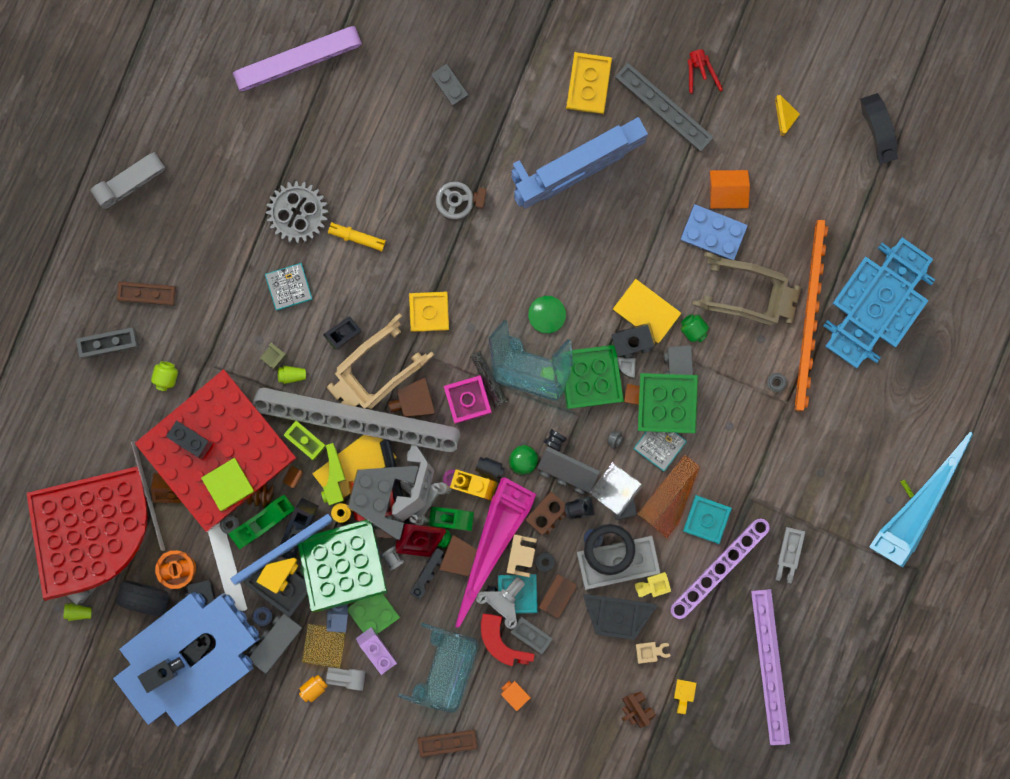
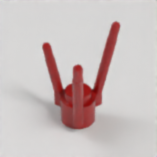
[687,49,723,94]

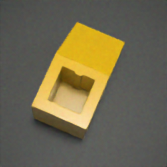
[450,470,498,501]
[256,558,298,594]

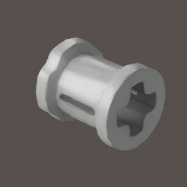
[380,546,404,571]

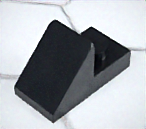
[323,316,362,350]

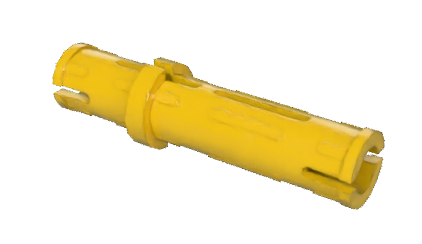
[328,222,386,252]

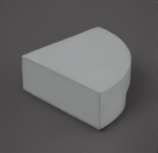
[617,357,636,378]

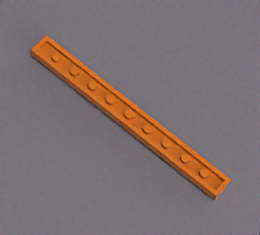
[794,220,828,412]

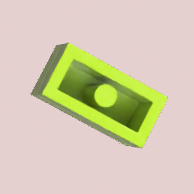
[284,421,326,461]

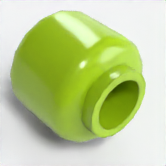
[151,361,178,391]

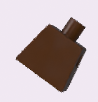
[388,378,435,417]
[439,535,477,576]

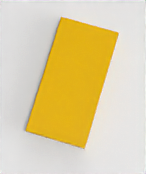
[313,435,397,498]

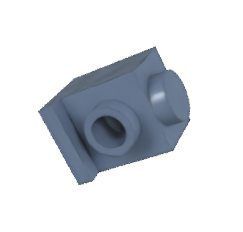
[327,604,348,632]

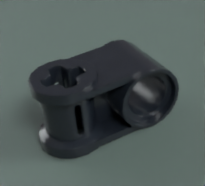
[565,496,595,520]
[181,633,213,667]

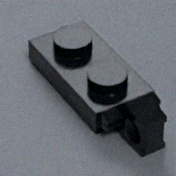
[410,548,444,599]

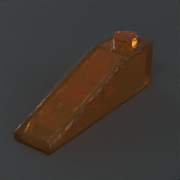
[637,455,700,538]

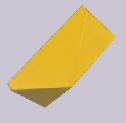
[775,95,800,136]

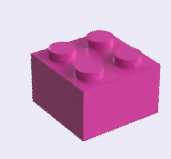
[444,375,492,424]

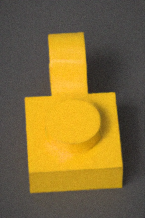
[674,679,696,714]

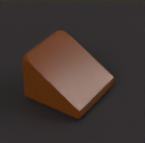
[623,384,640,406]
[283,466,303,488]

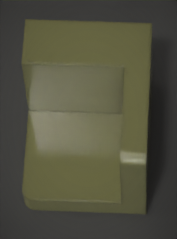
[260,342,287,370]

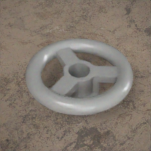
[436,181,474,219]

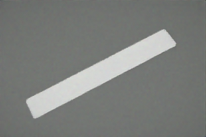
[131,441,165,551]
[208,523,247,611]

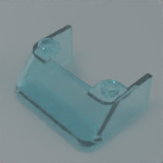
[488,320,573,401]
[398,623,478,713]

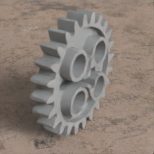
[266,181,328,244]

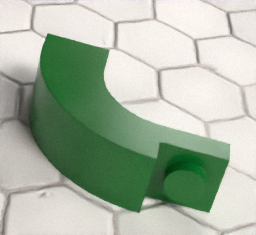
[228,495,295,550]

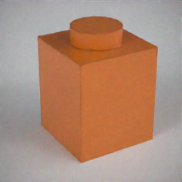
[501,680,531,711]

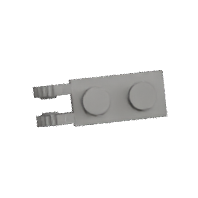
[775,527,805,584]

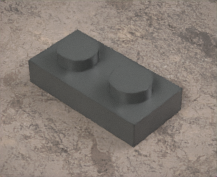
[431,64,468,106]
[510,617,553,654]

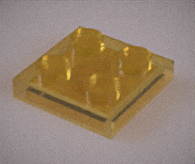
[302,624,347,668]

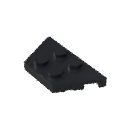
[583,594,657,640]

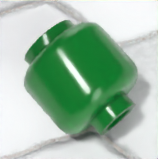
[680,314,709,342]

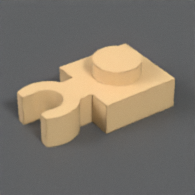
[636,642,670,664]

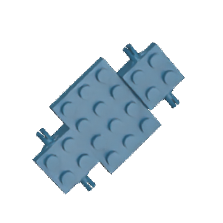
[823,237,935,369]

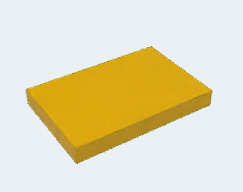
[566,52,612,115]
[613,279,681,344]

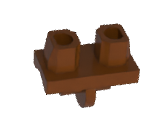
[621,692,656,728]

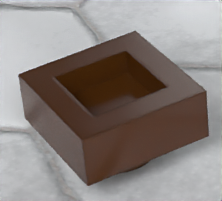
[473,187,487,210]

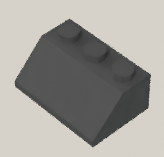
[537,446,600,495]

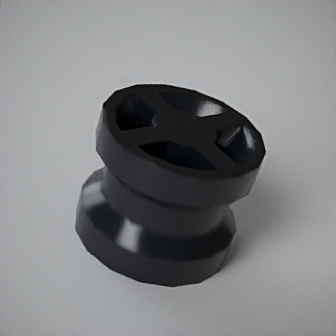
[544,429,567,452]

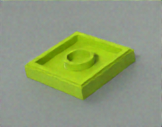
[201,458,255,512]

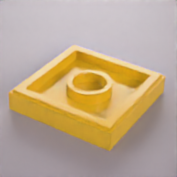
[409,292,449,332]

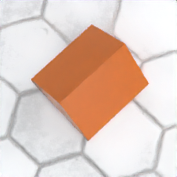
[710,170,750,209]

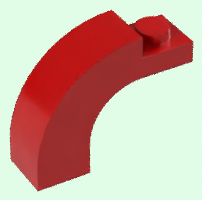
[481,613,535,666]

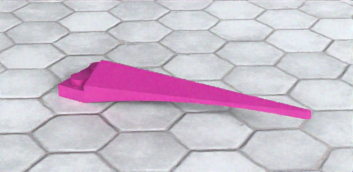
[456,478,536,627]

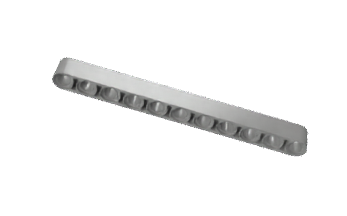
[252,388,460,452]

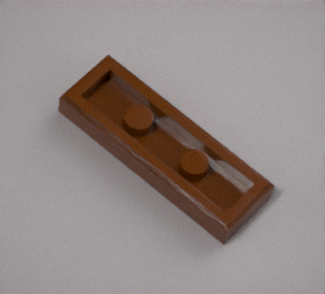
[117,281,176,306]
[417,729,477,757]

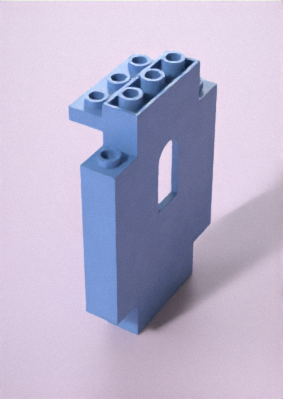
[511,117,648,209]
[113,591,260,727]

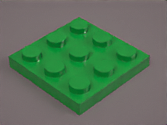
[559,345,624,409]
[638,373,699,433]

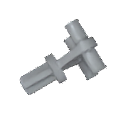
[400,481,451,526]
[475,577,525,629]

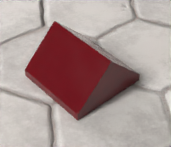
[395,524,446,557]

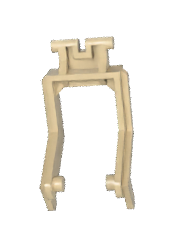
[326,313,434,409]

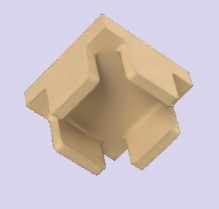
[507,534,537,577]

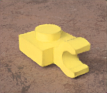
[635,572,671,597]

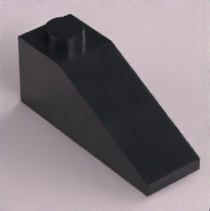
[279,498,319,559]

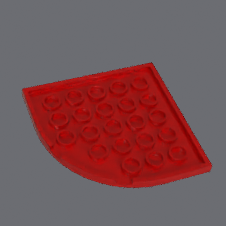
[26,466,148,601]

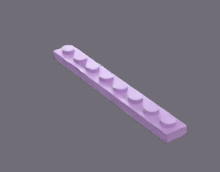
[751,589,790,745]

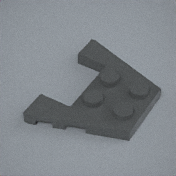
[347,466,418,540]

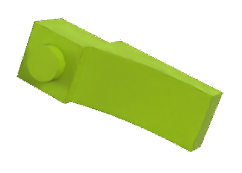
[321,443,346,506]

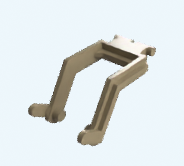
[692,252,801,326]

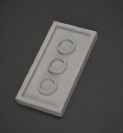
[577,536,660,590]

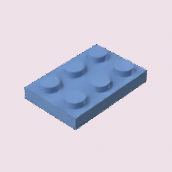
[680,204,748,260]

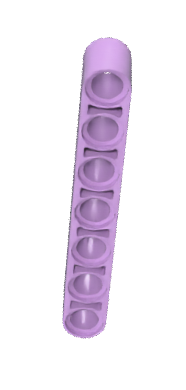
[233,26,362,92]
[670,519,770,619]

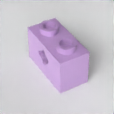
[356,627,397,675]

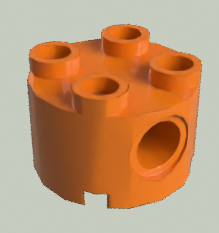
[155,551,196,589]

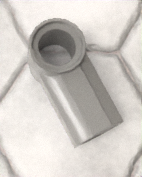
[326,667,366,691]

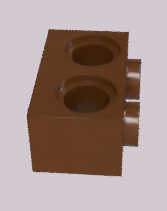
[525,492,566,535]

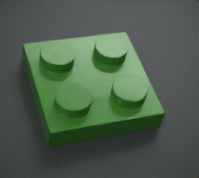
[348,594,400,634]

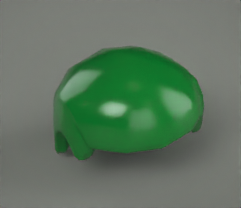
[508,445,538,476]

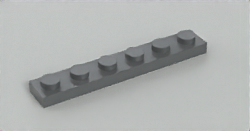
[615,62,714,152]

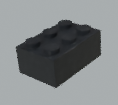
[243,552,308,617]

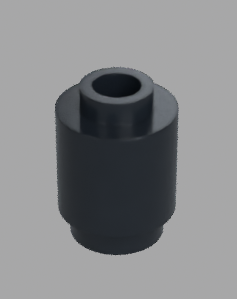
[475,457,505,481]

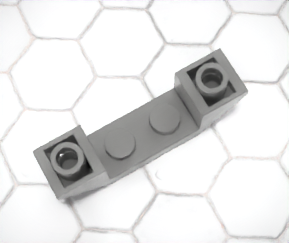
[392,445,435,522]

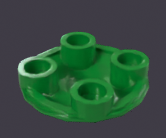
[528,296,566,333]

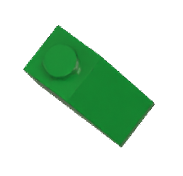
[429,507,474,531]

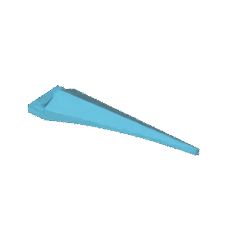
[870,432,973,568]

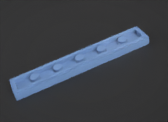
[230,514,332,586]

